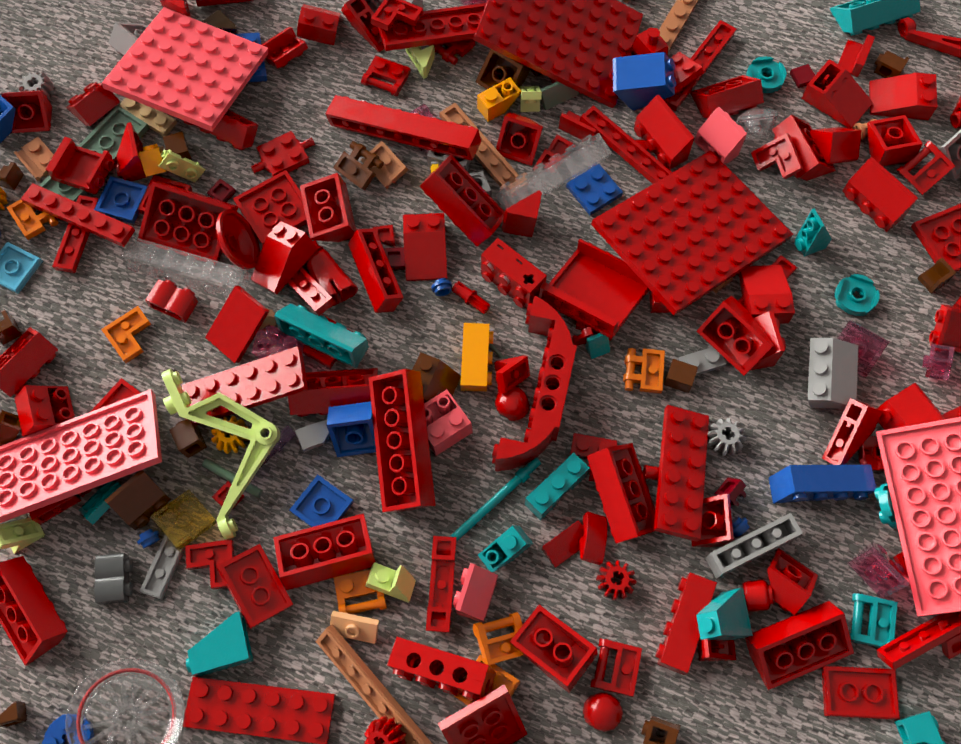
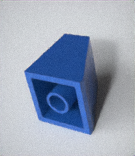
[613,52,676,111]

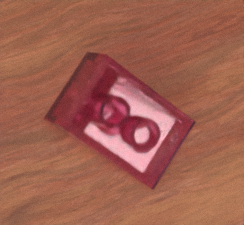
[847,541,910,599]

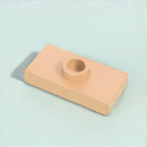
[330,611,379,644]

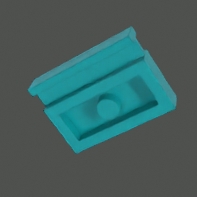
[79,480,121,525]

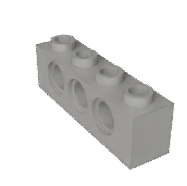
[705,513,803,579]

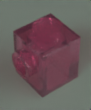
[922,344,955,380]

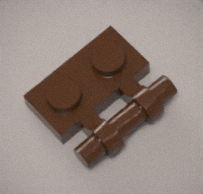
[333,141,384,191]

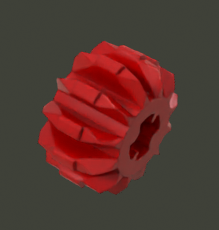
[596,560,637,601]
[364,716,407,744]

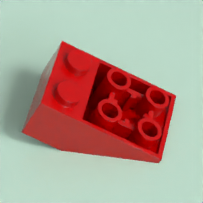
[801,59,873,129]

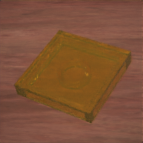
[151,489,217,551]

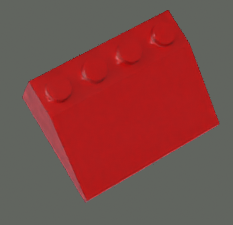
[137,181,238,266]

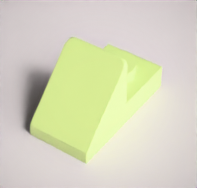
[406,45,435,79]
[520,86,542,112]
[0,517,45,554]
[365,562,416,603]

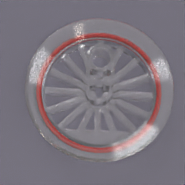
[66,658,185,744]

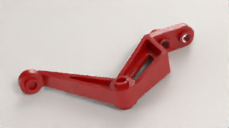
[898,17,961,128]

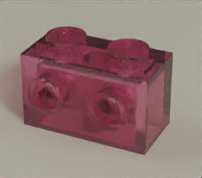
[251,325,304,358]

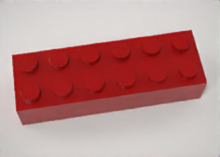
[369,369,436,512]

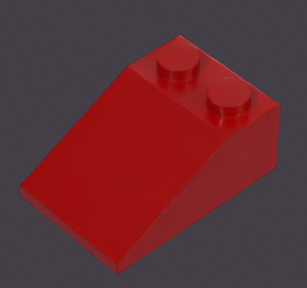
[869,72,938,120]
[403,213,448,281]
[251,221,318,295]
[739,265,795,324]
[696,295,774,376]
[510,605,598,693]

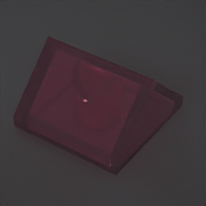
[837,320,890,378]

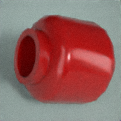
[742,580,774,612]

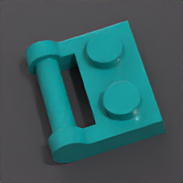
[849,593,898,648]

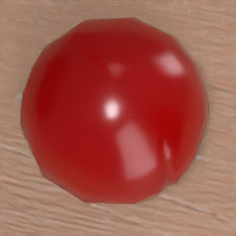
[494,386,530,421]
[583,693,623,732]

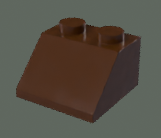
[475,49,531,89]
[412,352,461,403]
[104,470,171,530]

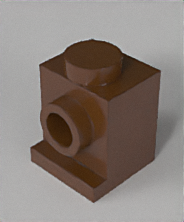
[874,51,910,78]
[641,716,681,744]

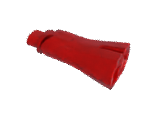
[305,240,358,308]

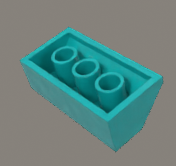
[830,0,921,35]
[274,303,369,369]

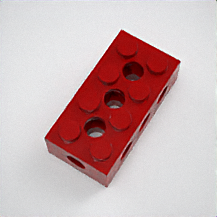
[387,637,496,702]

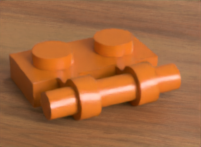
[6,199,59,240]
[623,348,665,394]

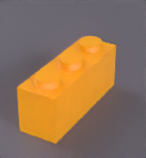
[461,323,494,392]

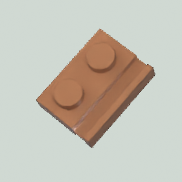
[14,137,54,181]
[361,141,408,189]

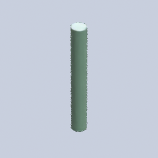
[202,459,263,498]

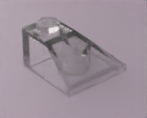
[736,107,778,141]

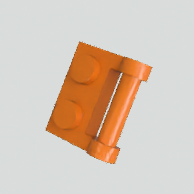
[334,569,387,614]
[473,612,524,665]

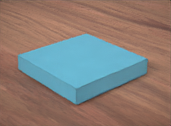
[0,242,43,294]

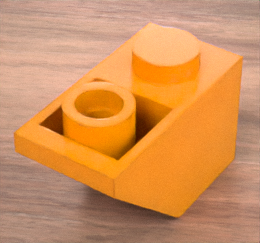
[477,77,521,122]
[139,144,167,177]

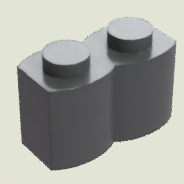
[94,553,133,605]

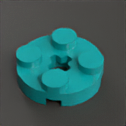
[746,56,787,93]
[835,274,880,316]
[874,483,897,529]

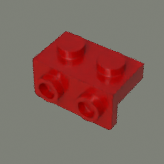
[262,27,308,69]

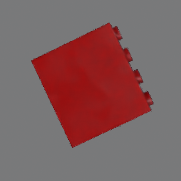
[539,239,649,339]

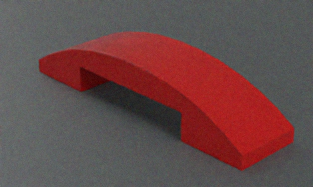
[426,536,457,633]

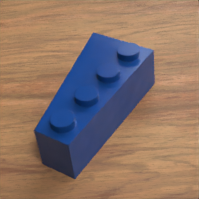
[769,465,876,504]

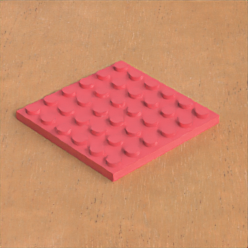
[102,7,269,132]

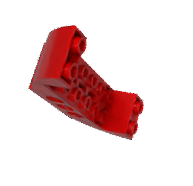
[492,296,577,472]

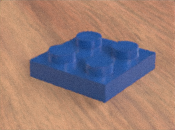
[566,164,623,215]
[94,176,148,224]
[289,474,354,527]

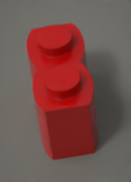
[145,279,198,323]

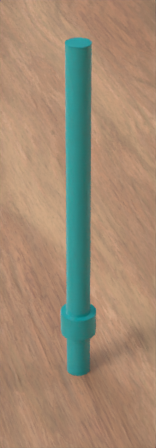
[449,457,541,542]

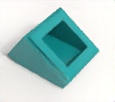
[585,333,610,359]

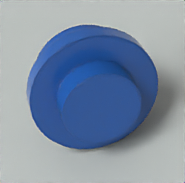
[431,278,452,296]
[732,517,750,537]
[137,529,160,549]

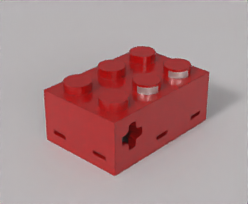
[481,238,547,309]

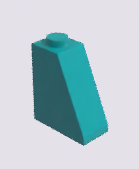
[696,588,753,640]
[186,611,254,677]

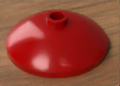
[216,209,260,270]

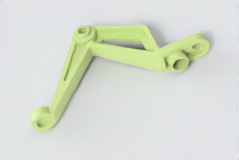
[162,369,281,540]

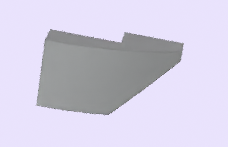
[295,420,330,453]

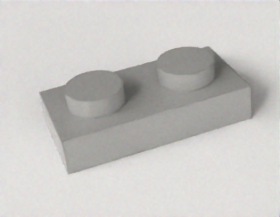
[677,347,726,376]

